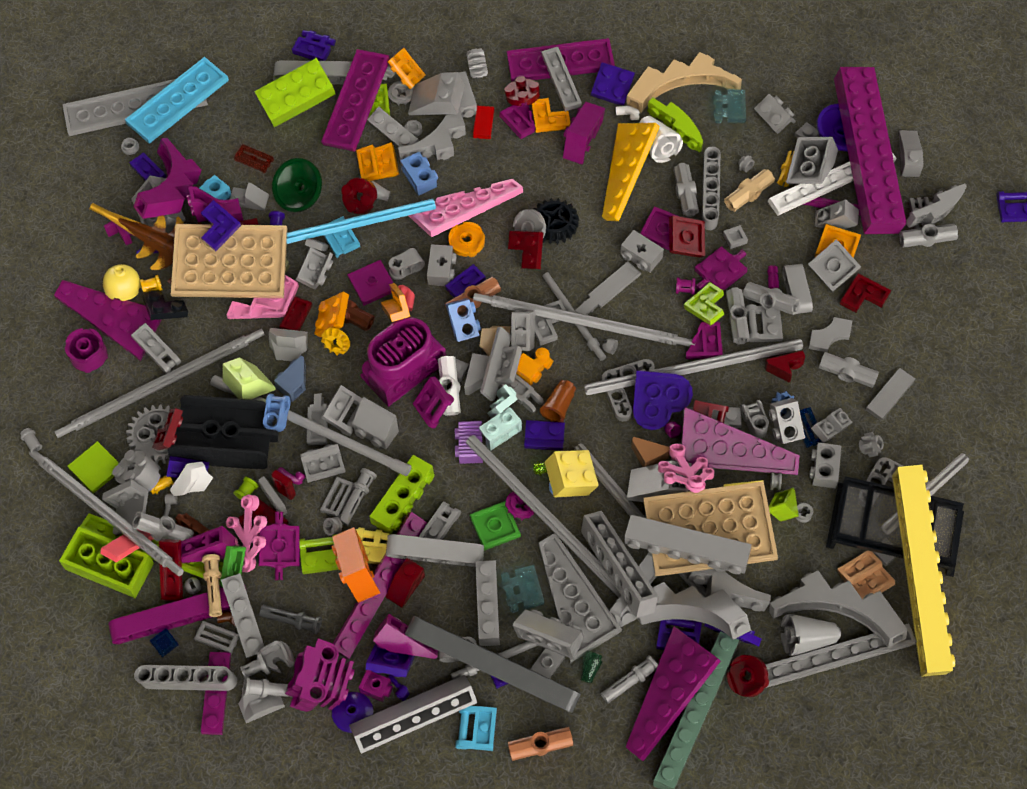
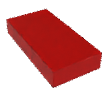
[473,106,495,139]

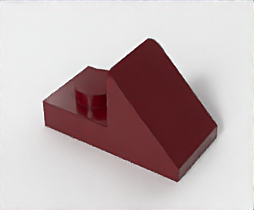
[765,350,805,383]

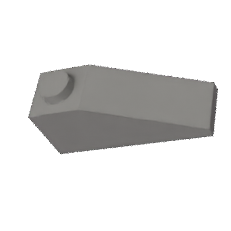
[899,130,923,177]

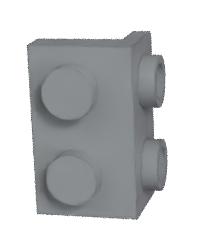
[754,94,796,134]
[295,247,333,289]
[300,444,345,483]

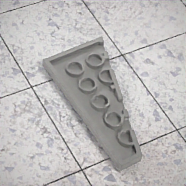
[539,533,622,663]

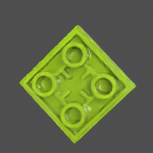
[67,441,119,494]

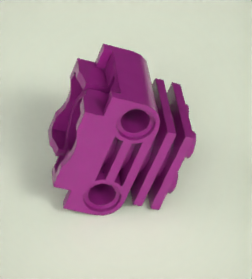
[285,638,355,712]

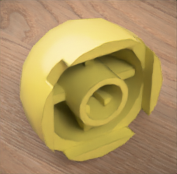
[103,264,141,301]

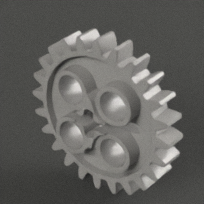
[126,404,170,464]

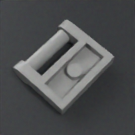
[746,304,783,342]
[321,385,362,436]

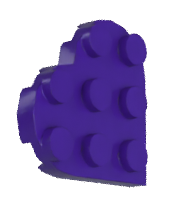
[633,371,693,430]

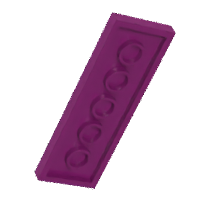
[507,38,615,82]
[321,49,390,152]

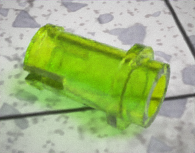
[533,461,547,476]

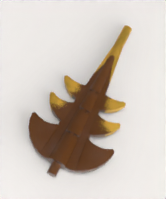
[89,203,202,284]

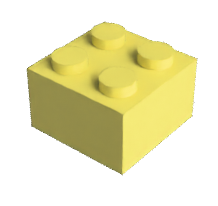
[545,450,599,497]

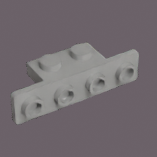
[480,327,522,401]

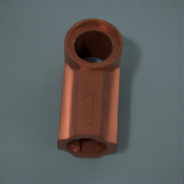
[344,299,375,331]

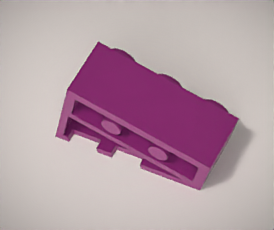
[563,102,605,165]

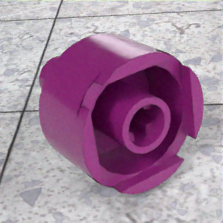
[65,328,108,373]

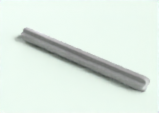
[881,453,969,535]

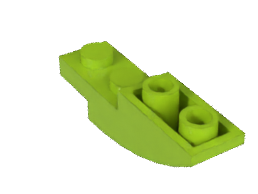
[647,97,703,153]

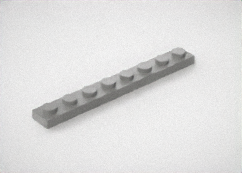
[766,623,917,688]

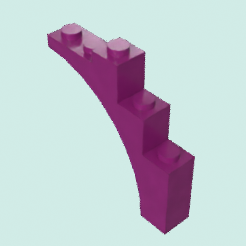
[134,138,201,219]

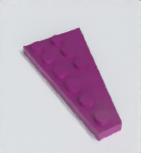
[54,280,162,361]

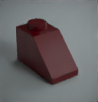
[386,558,425,608]

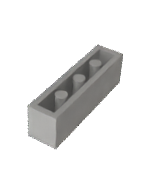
[475,560,500,646]

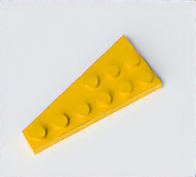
[602,123,660,221]

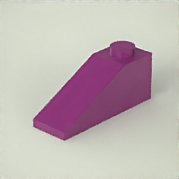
[181,526,235,563]
[373,614,439,659]

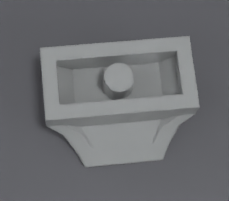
[269,328,308,361]
[238,679,285,723]

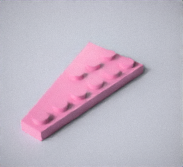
[408,179,523,237]

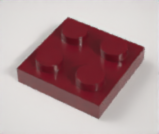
[669,216,705,258]

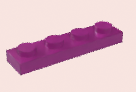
[201,652,231,735]

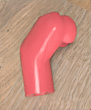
[398,285,415,311]

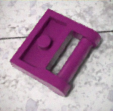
[413,377,454,428]

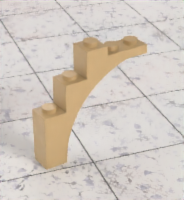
[626,52,742,113]

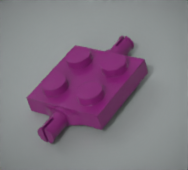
[695,246,747,291]
[258,512,299,580]

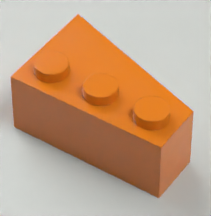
[331,527,380,603]

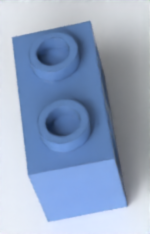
[400,152,438,196]
[446,298,481,342]

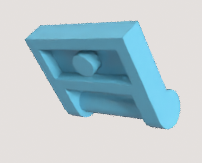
[455,706,497,751]

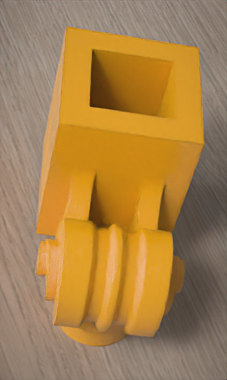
[516,347,554,386]

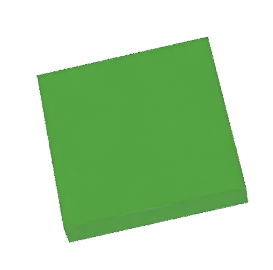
[469,501,521,551]

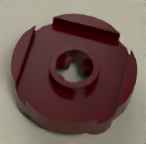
[504,76,540,106]
[341,177,377,214]
[727,655,769,697]

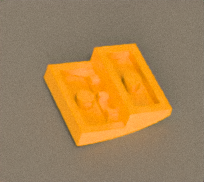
[356,142,399,181]

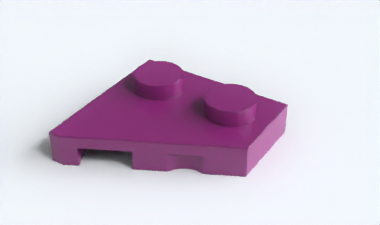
[499,102,535,139]
[685,322,723,359]

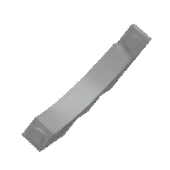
[613,582,751,640]

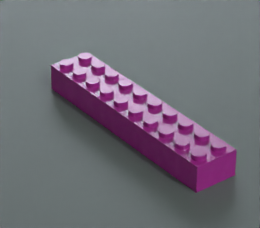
[834,67,906,234]

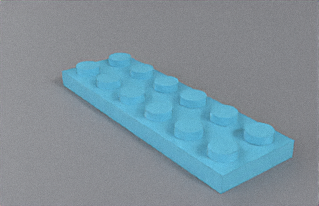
[125,57,229,144]

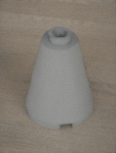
[781,614,841,656]

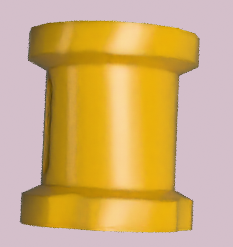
[140,275,163,292]

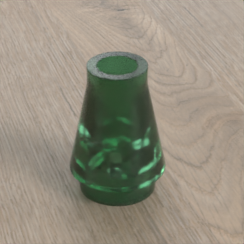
[580,651,603,684]

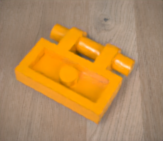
[387,48,426,89]

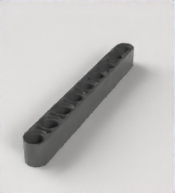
[405,615,581,713]

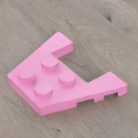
[227,275,299,319]

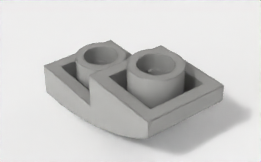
[811,408,853,443]

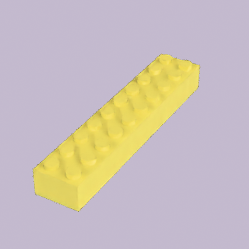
[892,465,955,677]

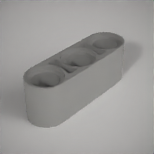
[782,264,813,314]

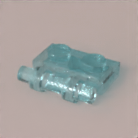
[713,89,746,123]
[501,565,544,613]

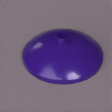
[817,104,848,151]

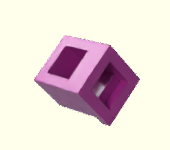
[359,670,393,702]

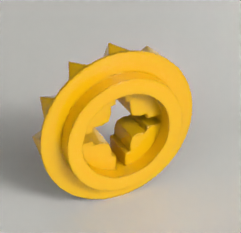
[321,328,350,355]

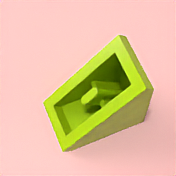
[769,488,799,522]

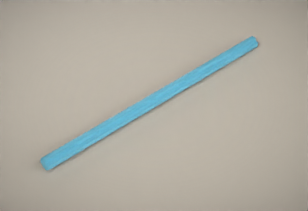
[287,199,436,244]

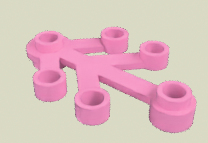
[658,444,714,493]
[226,494,267,573]

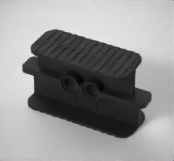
[164,395,279,470]

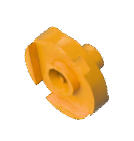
[448,222,485,257]

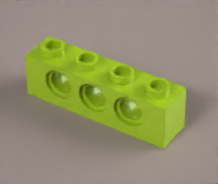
[369,455,434,534]

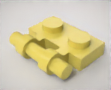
[356,527,390,565]

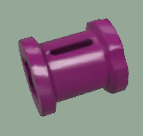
[676,277,696,295]

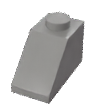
[464,353,490,395]

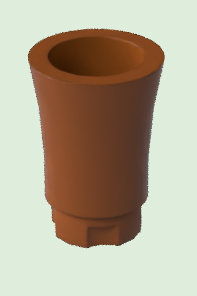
[540,380,576,423]

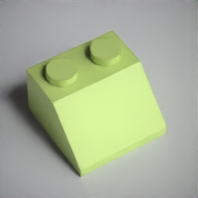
[223,357,276,400]

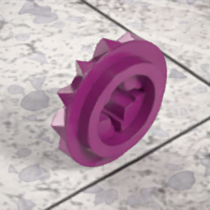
[505,491,534,521]

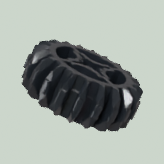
[533,198,579,245]

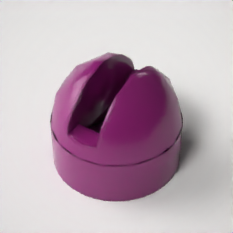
[665,421,682,438]

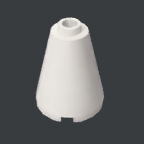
[639,116,683,163]

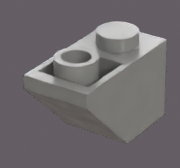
[815,199,859,230]

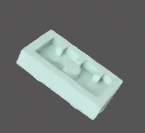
[487,384,518,419]
[479,407,522,451]

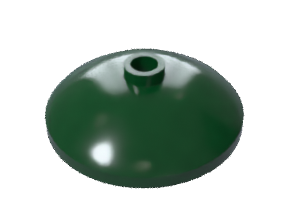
[272,158,322,212]

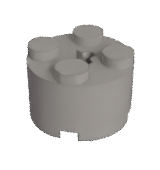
[112,450,161,492]

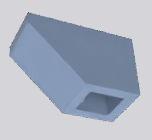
[274,356,306,402]

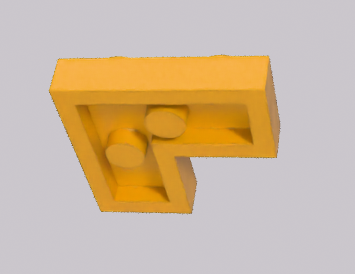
[531,98,570,133]

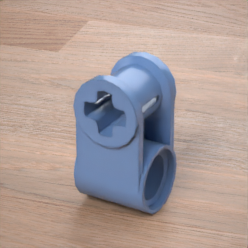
[263,394,291,432]

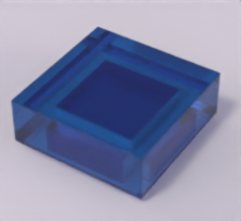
[149,628,179,657]

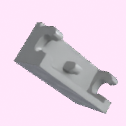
[511,310,535,351]

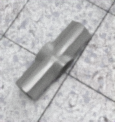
[673,163,699,217]
[899,223,958,248]
[743,282,800,315]
[726,287,750,345]
[819,352,879,388]
[132,511,193,541]

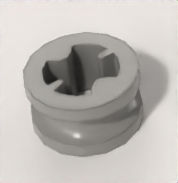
[770,472,782,490]
[795,503,813,523]
[323,517,342,535]

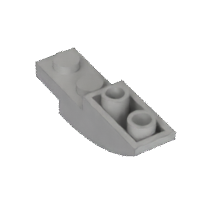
[906,183,967,228]

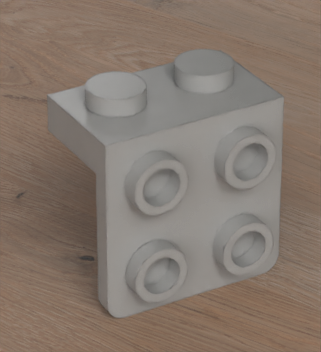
[102,479,149,536]

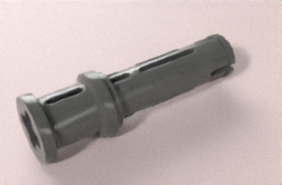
[259,604,322,634]

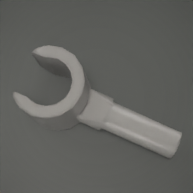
[163,493,178,516]

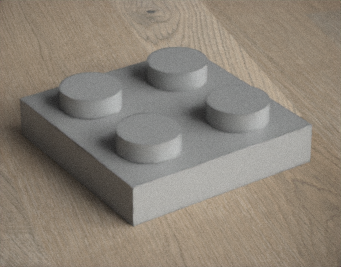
[808,239,861,292]

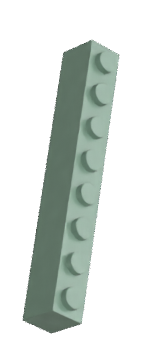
[653,631,739,789]

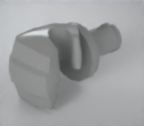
[240,641,295,678]

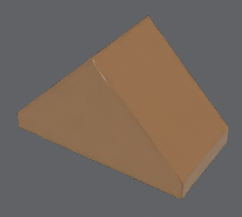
[631,437,670,467]

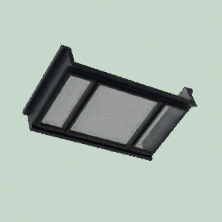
[826,476,964,577]

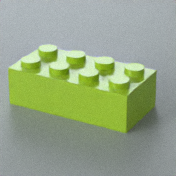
[254,58,336,127]
[59,527,154,598]

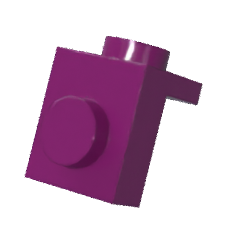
[104,221,133,246]

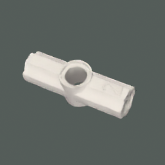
[438,356,461,416]

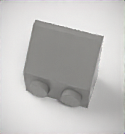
[352,397,399,449]

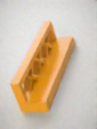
[381,283,410,322]

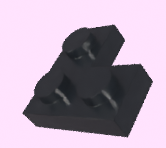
[142,290,188,320]

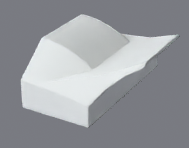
[170,461,213,496]

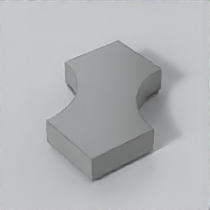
[809,317,852,352]

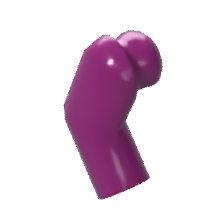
[277,467,306,485]

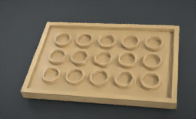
[171,224,288,298]
[643,481,778,577]

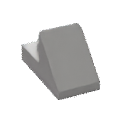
[230,182,269,211]

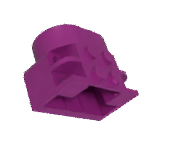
[359,317,446,407]

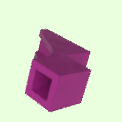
[187,186,243,222]

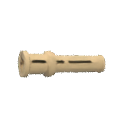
[202,554,222,617]

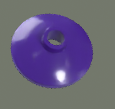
[332,692,373,733]

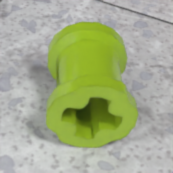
[233,477,259,500]

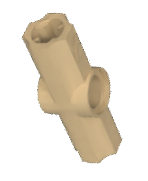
[724,169,775,212]

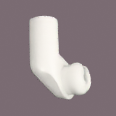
[615,106,640,120]

